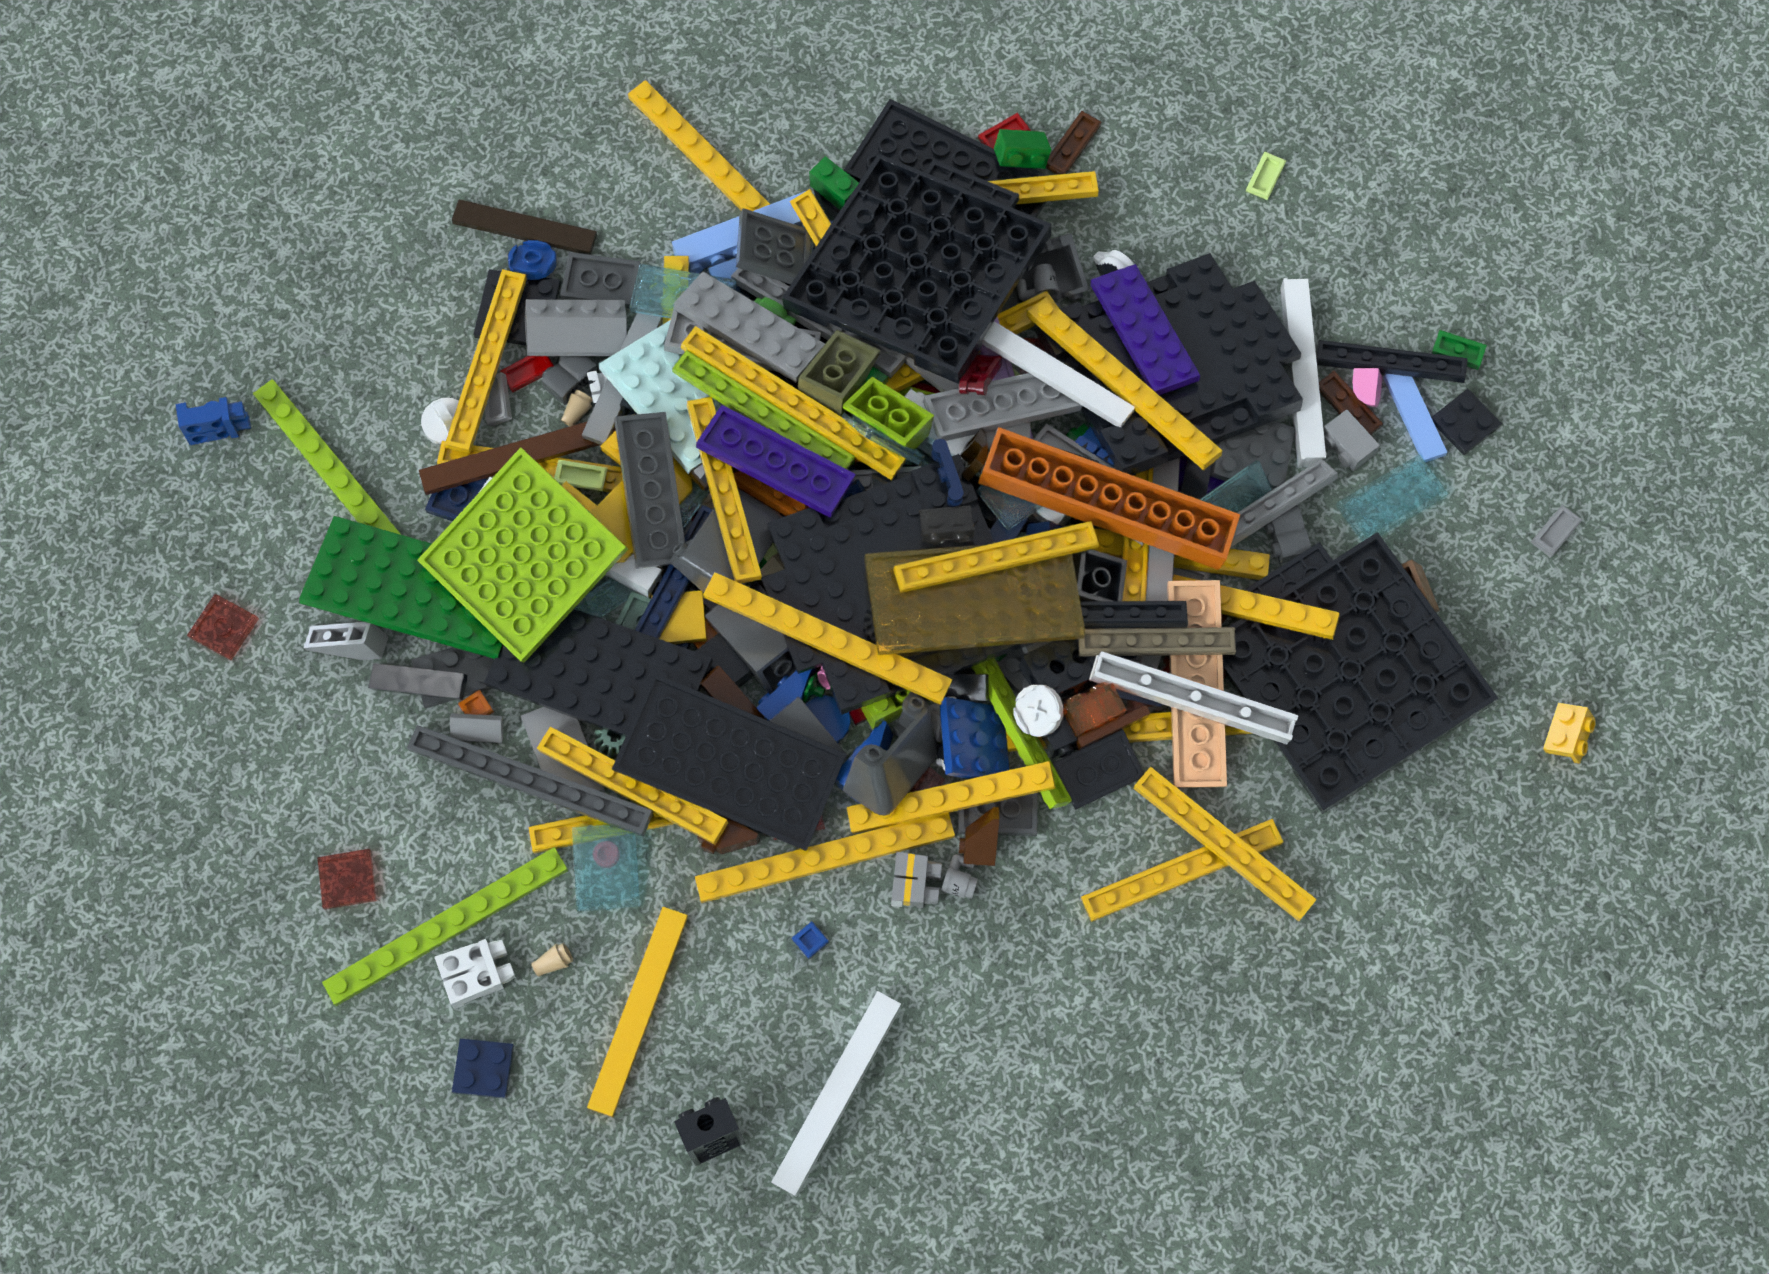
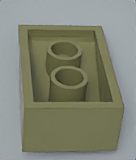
[798,330,880,417]

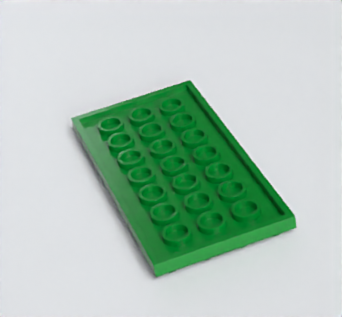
[299,516,502,659]

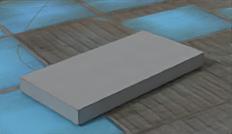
[521,707,605,810]

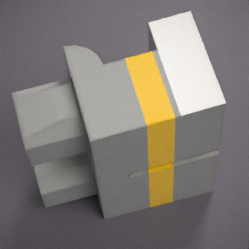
[891,852,942,908]

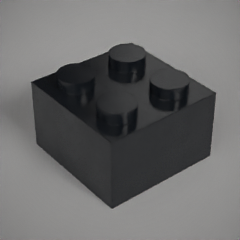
[1062,549,1127,602]

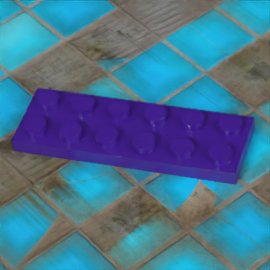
[1090,264,1200,395]
[696,405,856,518]

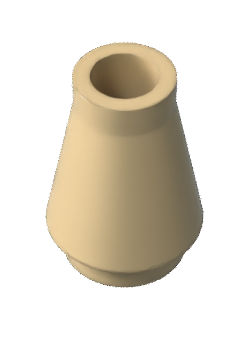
[561,390,593,426]
[531,943,573,977]

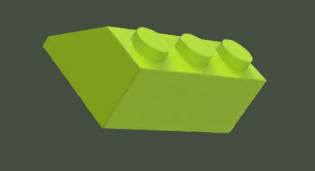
[843,377,934,449]

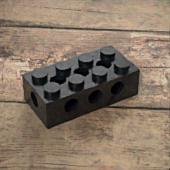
[1019,628,1137,701]
[674,1097,746,1166]

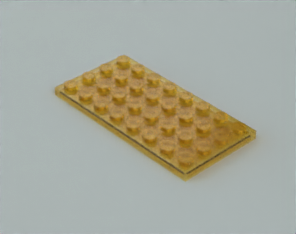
[864,545,1086,655]

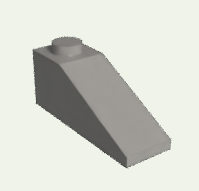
[304,622,389,660]

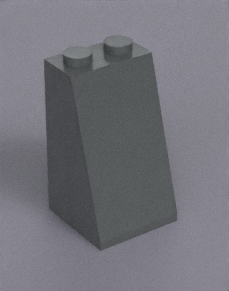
[705,605,796,694]

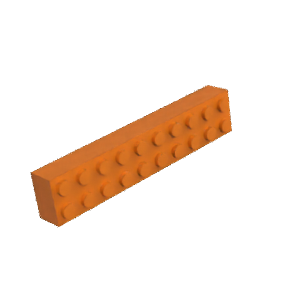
[978,427,1240,570]

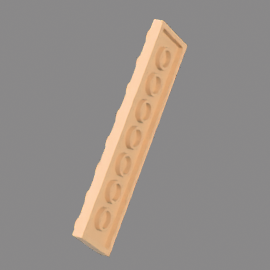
[1167,580,1227,788]

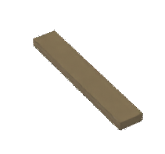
[1078,627,1236,656]

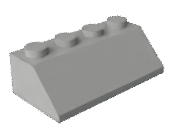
[525,299,627,356]

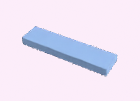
[1383,374,1447,463]

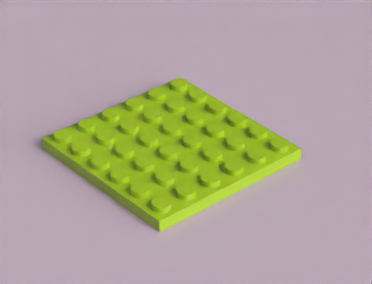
[417,447,628,663]

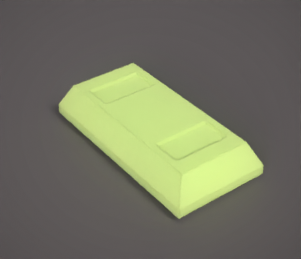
[1246,152,1286,200]
[554,460,608,491]

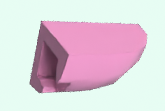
[1352,368,1383,407]

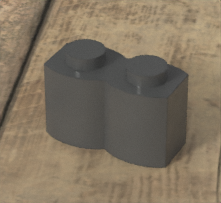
[541,356,599,405]
[1264,505,1311,564]

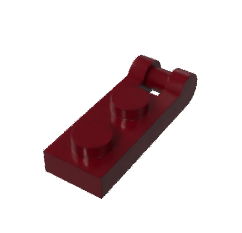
[959,355,1002,396]

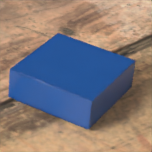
[792,921,829,959]

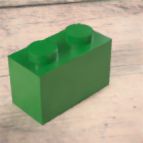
[994,129,1052,169]
[809,156,859,210]

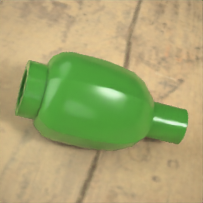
[754,297,796,325]

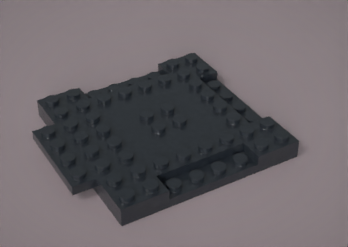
[782,154,1051,384]
[1034,253,1303,475]
[761,454,1036,715]
[1223,532,1498,814]

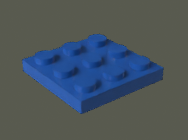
[939,697,1010,779]

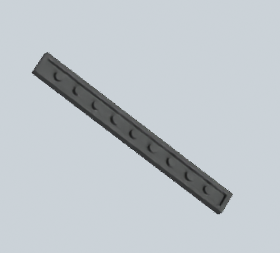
[407,725,653,837]

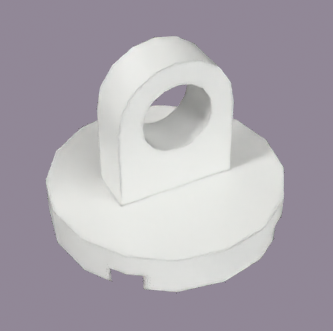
[421,398,459,444]
[1014,684,1063,737]

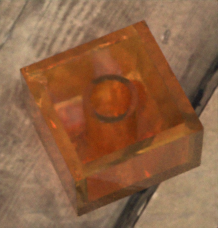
[1063,682,1127,738]

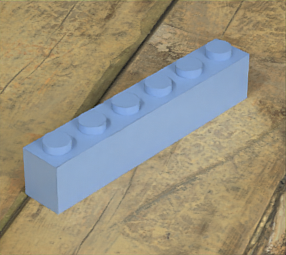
[672,191,806,275]

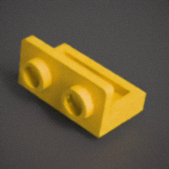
[1543,703,1596,764]

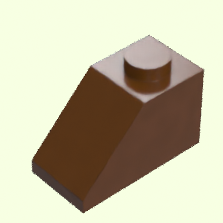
[959,807,999,866]
[697,813,760,854]

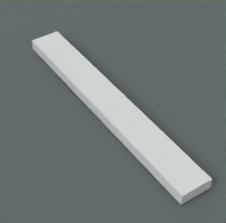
[982,321,1135,428]

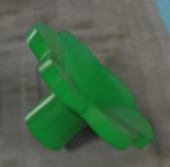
[803,672,825,704]

